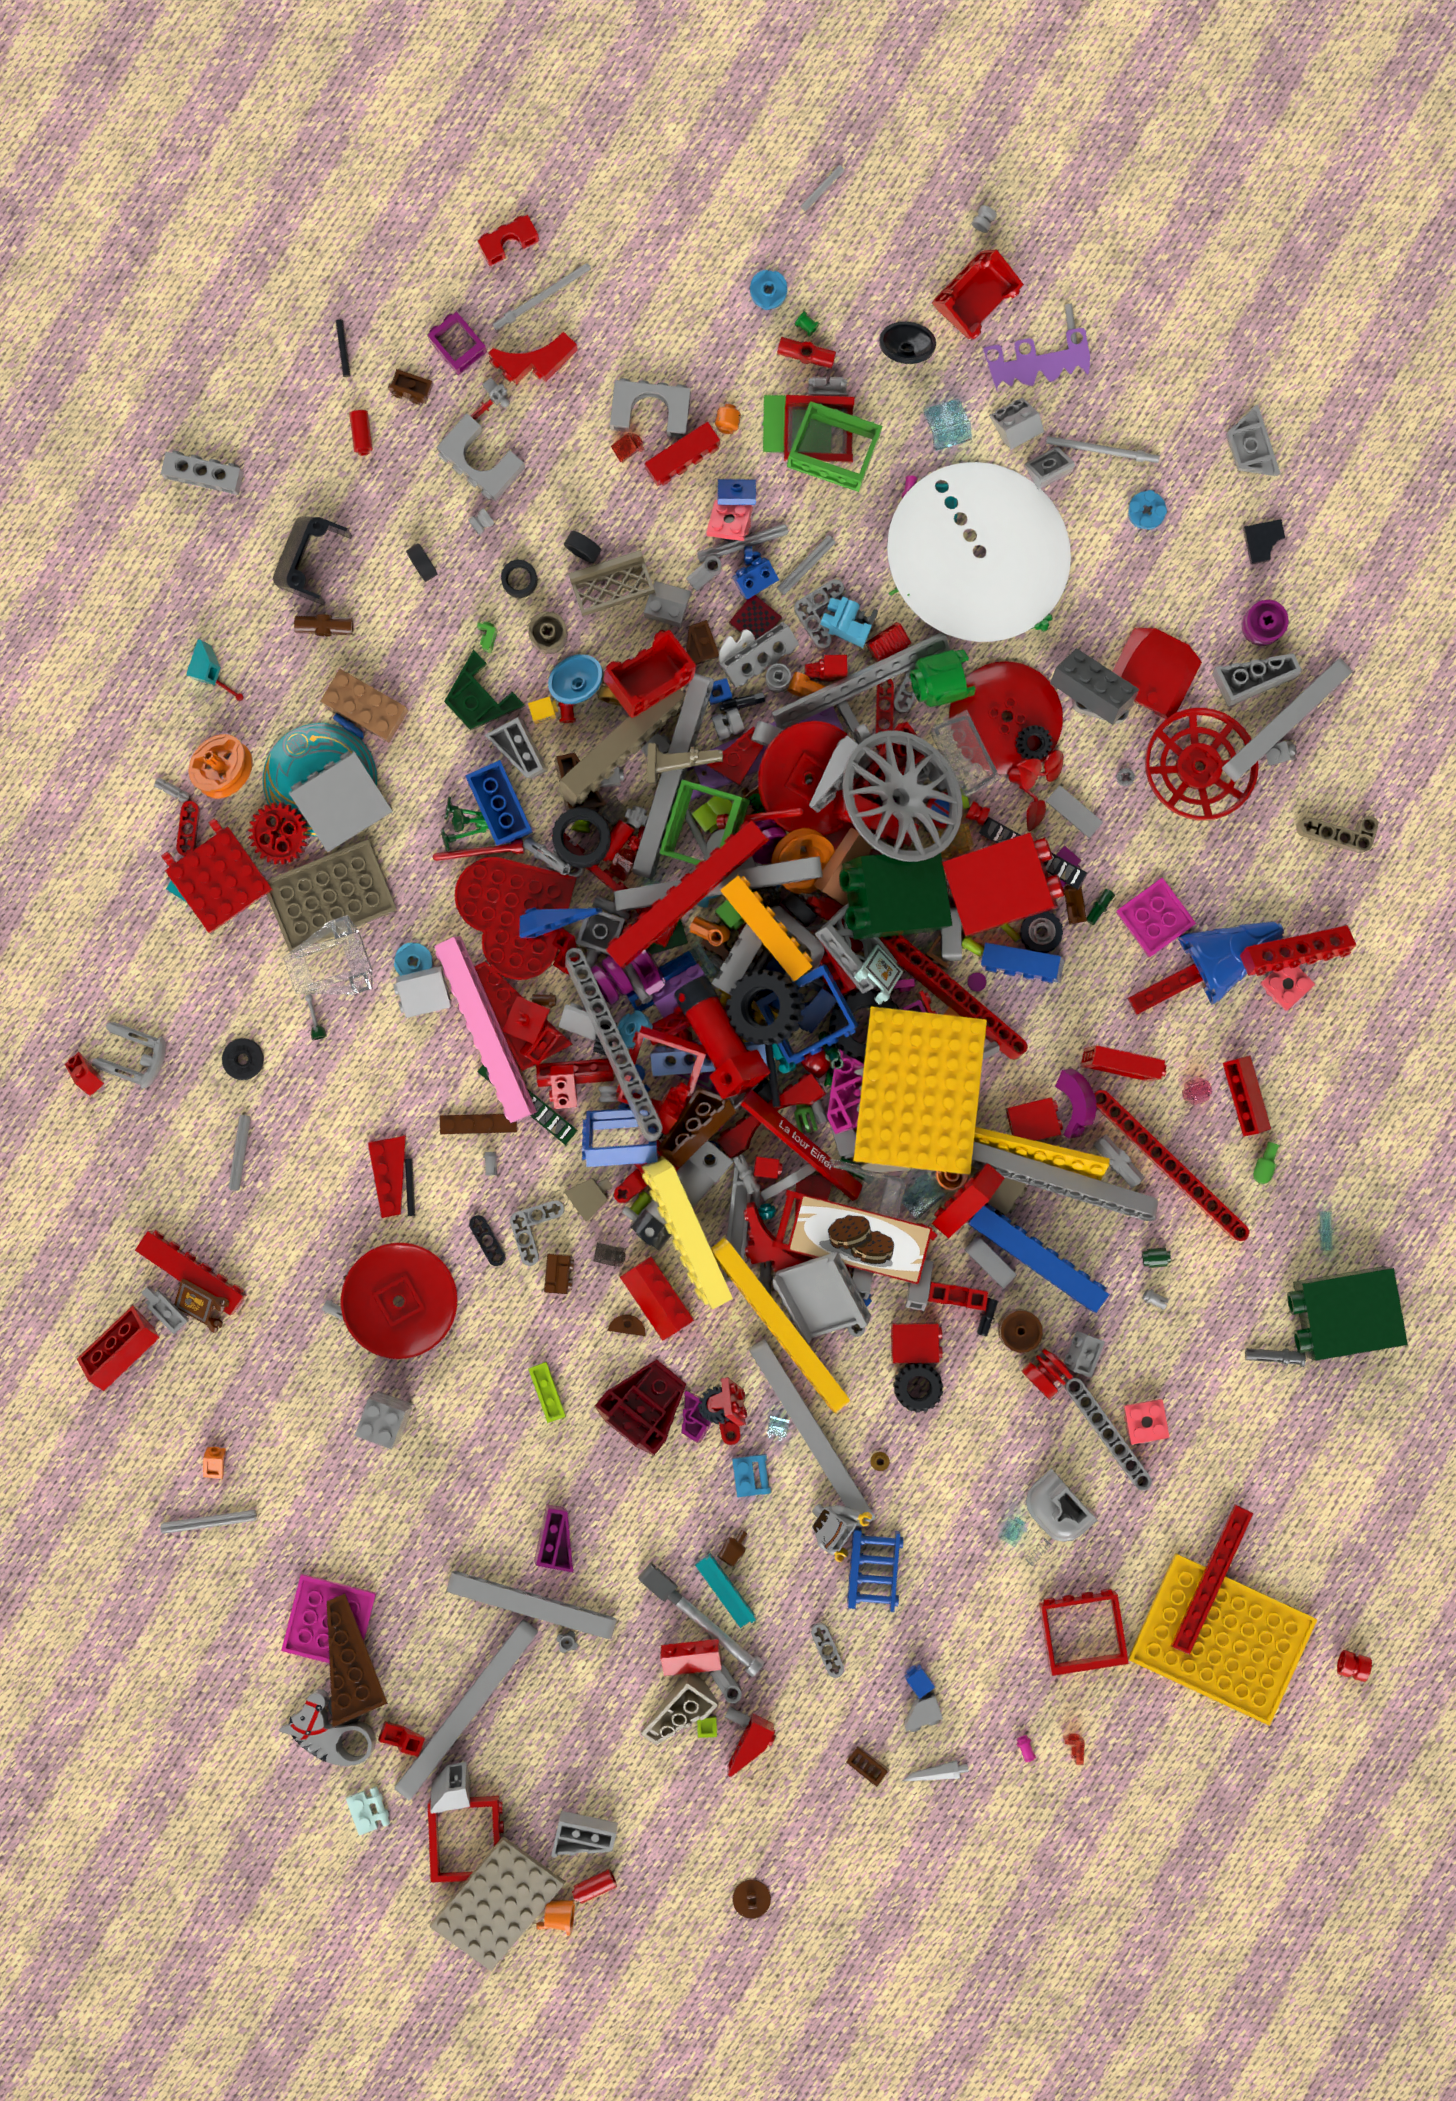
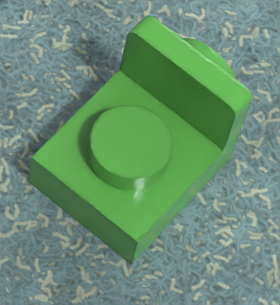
[477,622,498,653]

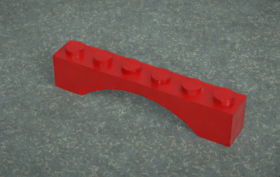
[717,1073,827,1159]

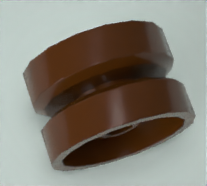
[997,1309,1043,1353]

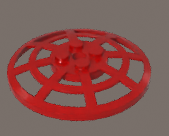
[1145,708,1259,821]

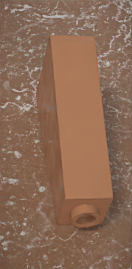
[813,827,872,906]

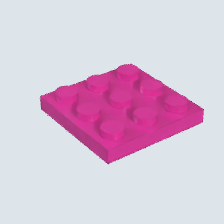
[1115,877,1196,957]

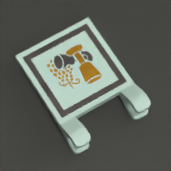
[854,944,903,1005]

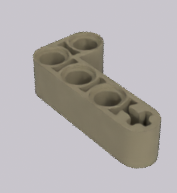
[1296,816,1378,853]

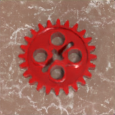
[248,802,310,865]

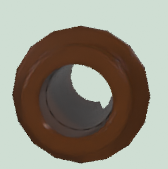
[532,993,556,1008]

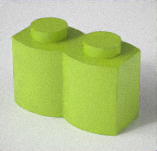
[692,791,733,834]

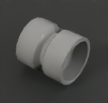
[766,663,791,693]
[712,708,745,740]

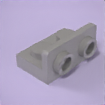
[1064,1331,1105,1378]

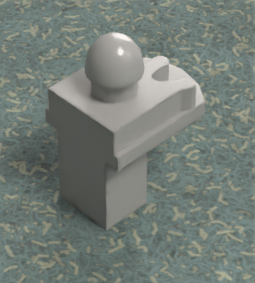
[482,377,510,407]

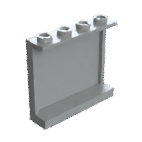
[289,751,393,852]
[772,1251,871,1344]

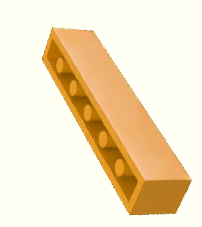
[720,875,813,982]

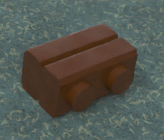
[544,1253,574,1294]

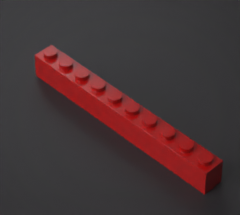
[605,820,770,968]

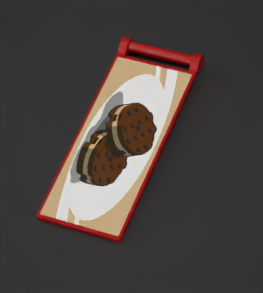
[772,1190,933,1284]

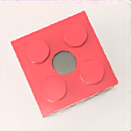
[706,500,753,542]
[1260,966,1315,1011]
[1123,1399,1170,1445]

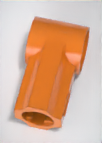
[787,672,826,697]
[689,916,730,946]

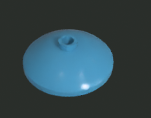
[548,654,603,704]

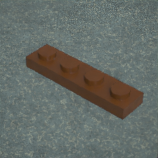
[440,1114,517,1135]

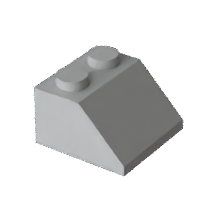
[644,581,692,628]

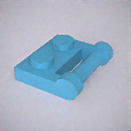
[732,1454,772,1498]

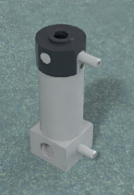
[622,1141,733,1251]

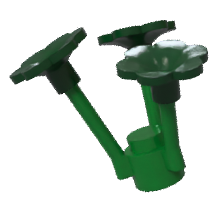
[440,797,489,851]

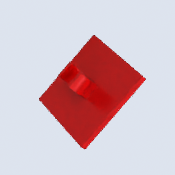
[502,996,550,1045]

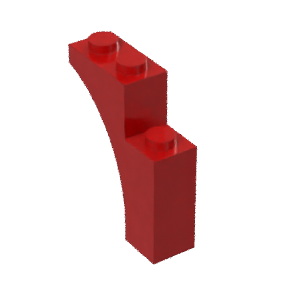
[488,331,578,385]

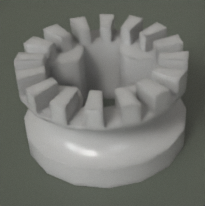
[1117,768,1135,786]

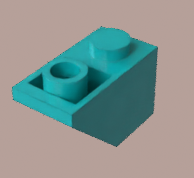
[186,639,221,686]

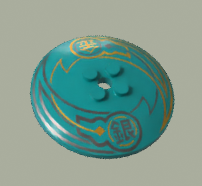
[263,723,378,837]

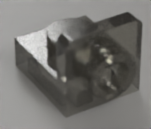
[593,1242,626,1267]

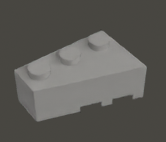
[485,717,548,779]
[551,1811,618,1857]

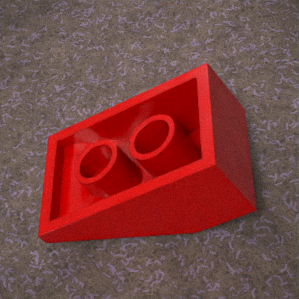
[727,1713,776,1777]

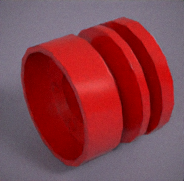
[1021,1348,1073,1400]

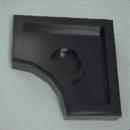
[1243,519,1285,565]

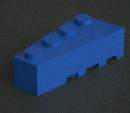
[981,942,1065,983]

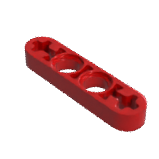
[875,679,894,751]

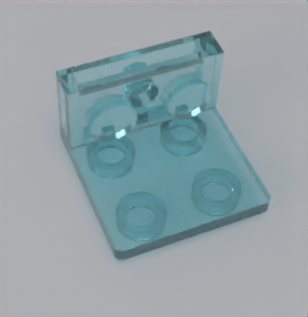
[923,399,972,451]

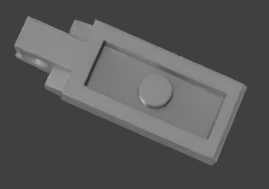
[141,1286,189,1334]

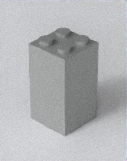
[354,1391,414,1449]

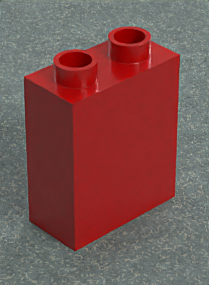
[942,832,1065,936]

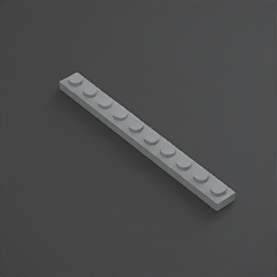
[772,632,950,730]

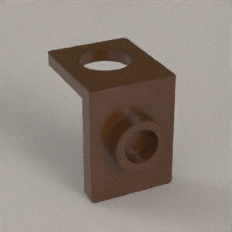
[925,935,950,969]

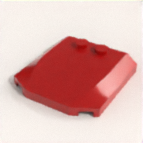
[1112,628,1202,719]

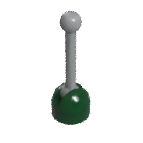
[305,994,327,1040]

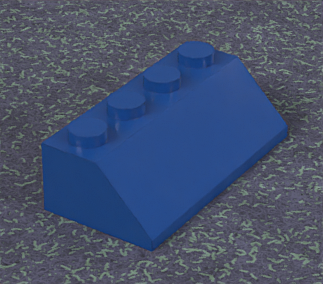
[465,760,533,846]

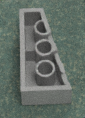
[711,924,765,996]

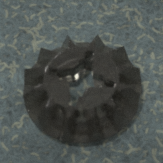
[752,886,782,908]

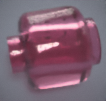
[1182,1078,1212,1105]

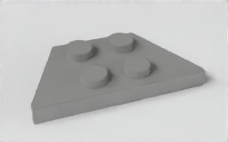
[1226,405,1281,476]

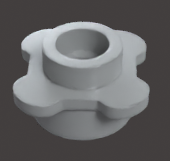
[556,1631,578,1653]

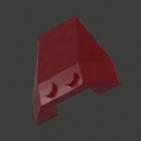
[594,1359,686,1456]

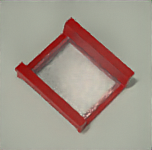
[783,395,855,464]

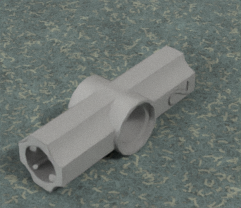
[1093,1134,1145,1188]

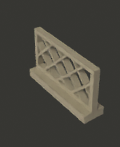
[568,550,655,617]

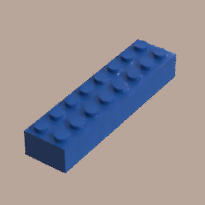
[966,1203,1110,1313]

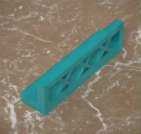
[695,1553,756,1628]

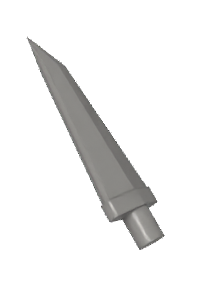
[903,1760,969,1781]

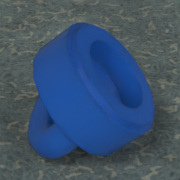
[744,546,762,565]

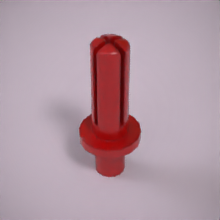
[470,399,494,420]

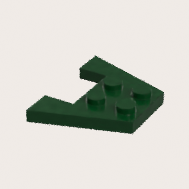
[444,649,525,731]

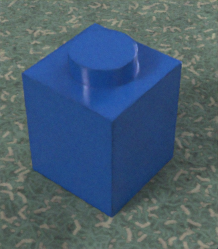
[905,1665,935,1699]

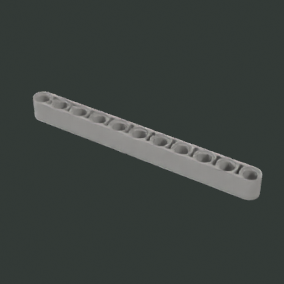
[632,673,714,879]
[614,857,823,912]
[565,948,662,1142]
[971,1142,1158,1221]
[748,1338,876,1528]
[394,1619,538,1801]

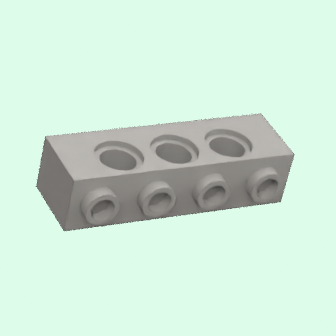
[161,451,244,495]
[720,622,799,687]

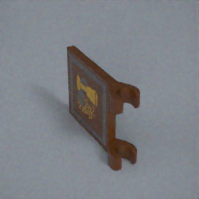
[174,1278,229,1333]

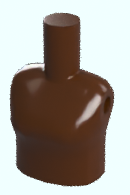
[717,1530,747,1567]

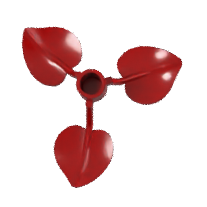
[1009,750,1064,832]

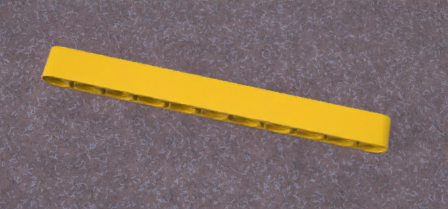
[710,1238,850,1413]

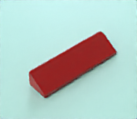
[536,1058,614,1087]

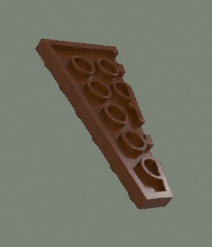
[327,1593,388,1727]

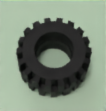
[893,1363,944,1413]

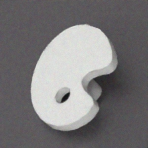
[719,629,755,666]

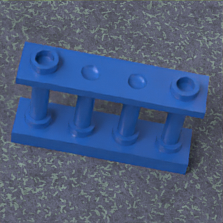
[847,1528,903,1612]

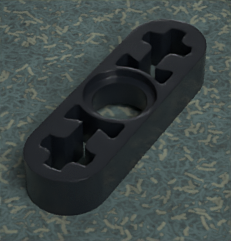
[469,1215,506,1266]

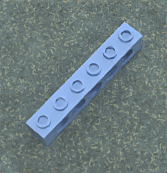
[650,1042,767,1076]

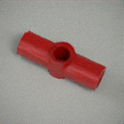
[777,337,836,369]

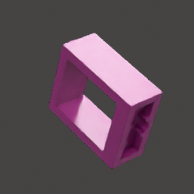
[427,311,487,375]

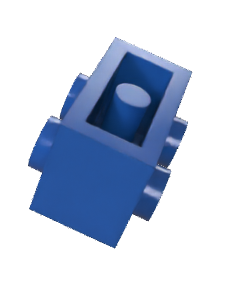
[732,557,779,600]

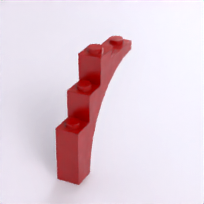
[744,1202,851,1276]

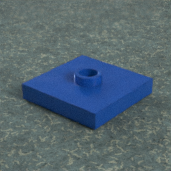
[718,479,756,505]

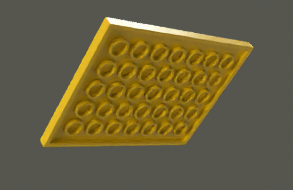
[853,1006,987,1175]
[1128,1553,1318,1726]

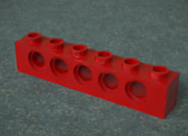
[1240,925,1357,976]

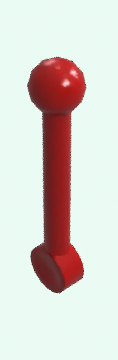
[216,679,244,701]

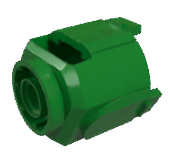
[910,649,976,707]

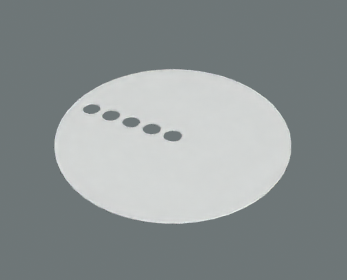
[887,462,1071,642]

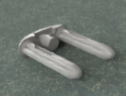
[92,1022,166,1089]

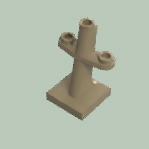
[647,743,723,784]

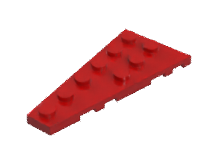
[474,961,573,1072]

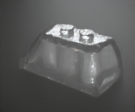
[931,710,1000,797]

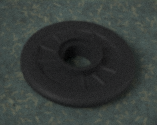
[222,1038,264,1080]

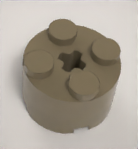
[528,611,568,654]

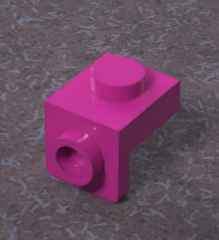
[892,979,915,992]

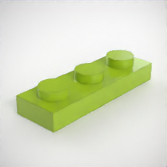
[528,1362,566,1423]

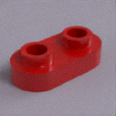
[719,1420,741,1445]

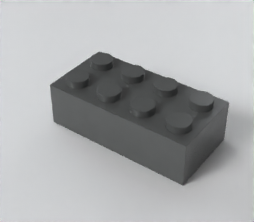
[1050,648,1139,725]

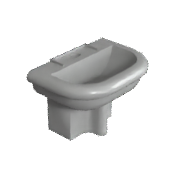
[1026,1468,1098,1542]

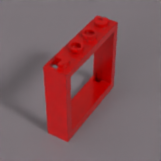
[616,1026,706,1116]
[1080,1045,1167,1082]
[1039,1589,1129,1676]
[427,1796,504,1883]

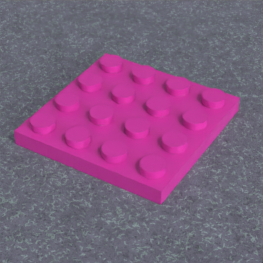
[281,1574,377,1663]

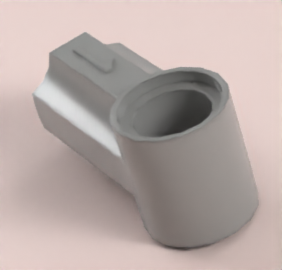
[686,556,722,591]
[709,1663,741,1703]

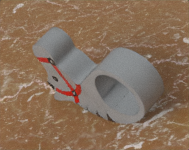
[279,1689,376,1766]

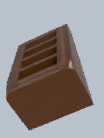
[846,1746,890,1787]

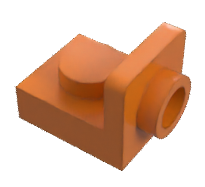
[203,1447,226,1479]

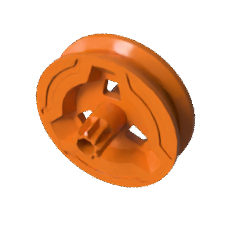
[188,734,253,799]
[771,828,835,894]

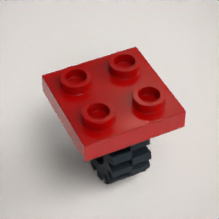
[698,1377,747,1426]

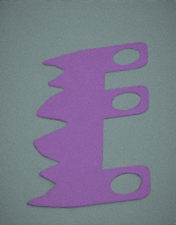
[983,328,1090,391]

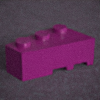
[534,1504,574,1573]

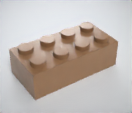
[320,668,408,743]

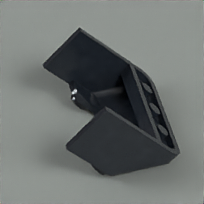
[273,516,352,605]

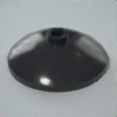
[879,321,936,364]

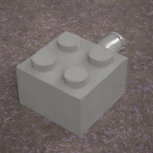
[576,906,626,968]

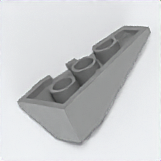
[809,735,874,813]

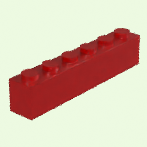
[135,1230,247,1316]

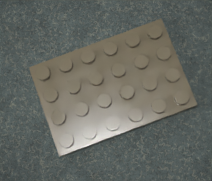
[266,839,398,954]
[430,1836,564,1971]

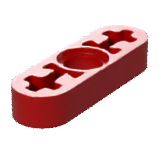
[176,801,200,856]

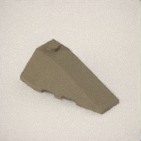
[641,1673,718,1745]

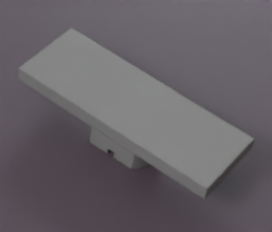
[1046,785,1103,838]

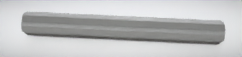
[697,524,788,562]
[161,1510,257,1534]

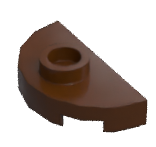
[607,1314,646,1336]

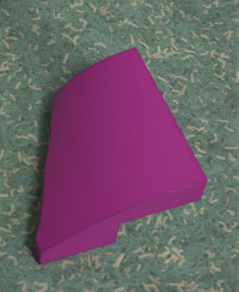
[681,1390,712,1443]

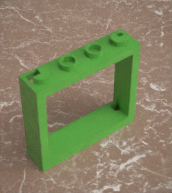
[787,401,883,492]
[660,780,750,865]

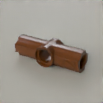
[294,614,354,637]

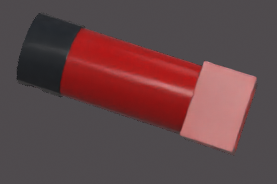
[674,976,770,1099]

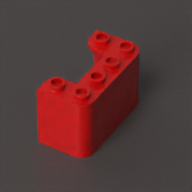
[604,629,696,718]

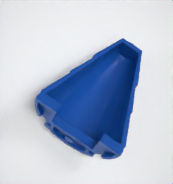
[1177,921,1284,1005]

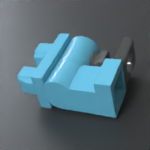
[820,597,878,648]

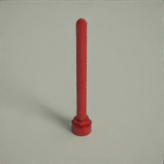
[717,808,803,830]
[433,838,524,861]

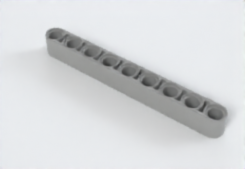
[1221,658,1353,782]
[446,1571,617,1639]

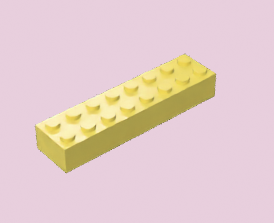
[642,1156,733,1310]

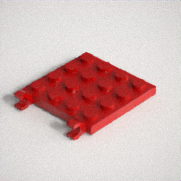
[161,818,273,933]

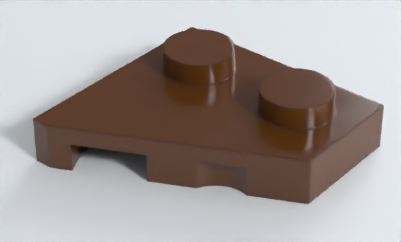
[686,620,719,665]

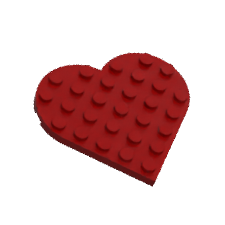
[454,857,577,980]

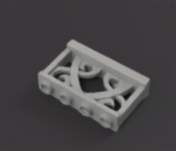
[815,904,897,993]

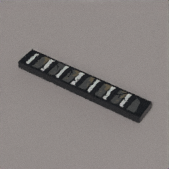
[979,817,1088,890]

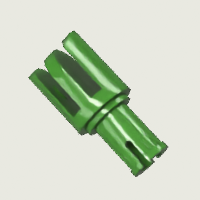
[794,1104,818,1133]
[1253,1142,1280,1184]

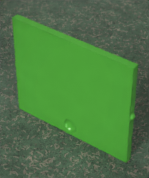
[762,395,833,453]

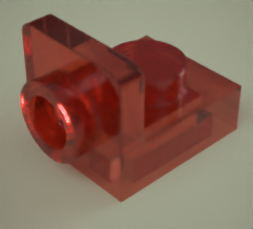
[611,433,645,462]
[609,848,636,881]
[1063,1733,1085,1765]

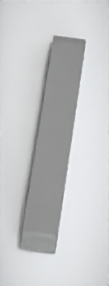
[1064,1376,1152,1491]

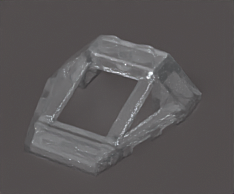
[283,915,373,995]

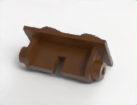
[1063,885,1087,925]

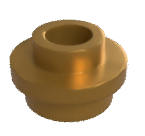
[870,1451,890,1471]

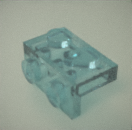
[899,1173,946,1220]

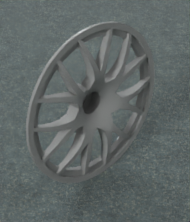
[843,731,962,862]

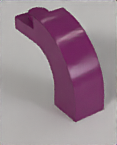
[631,949,666,996]
[1055,1068,1096,1139]

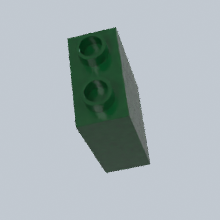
[839,853,953,940]
[1287,1266,1408,1361]

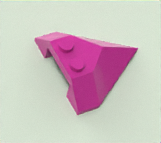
[827,1050,864,1135]

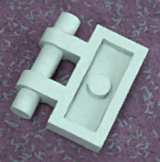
[346,1786,390,1836]

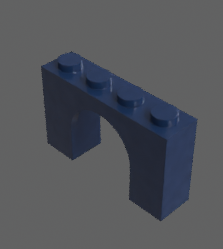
[756,956,837,1034]

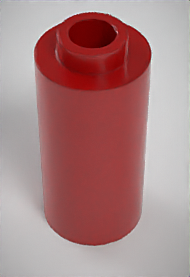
[349,410,373,456]
[602,820,634,863]
[572,1869,617,1904]

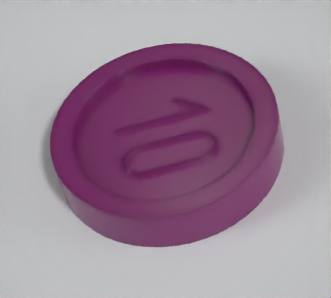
[967,973,987,992]

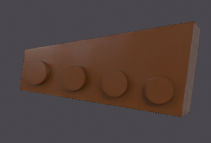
[657,1088,736,1168]

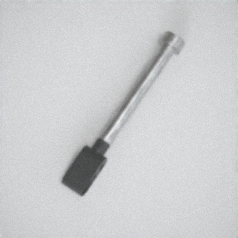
[638,1563,765,1677]

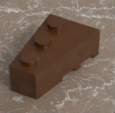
[554,752,607,811]

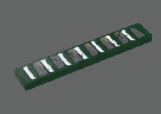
[477,1065,578,1145]

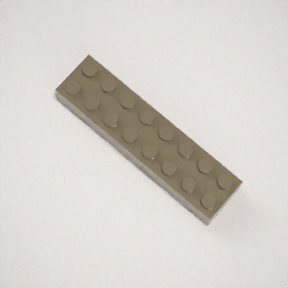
[557,689,686,807]

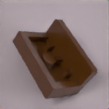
[388,369,433,405]

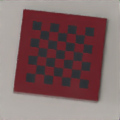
[729,595,782,640]

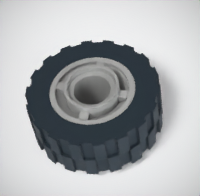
[1020,911,1063,953]

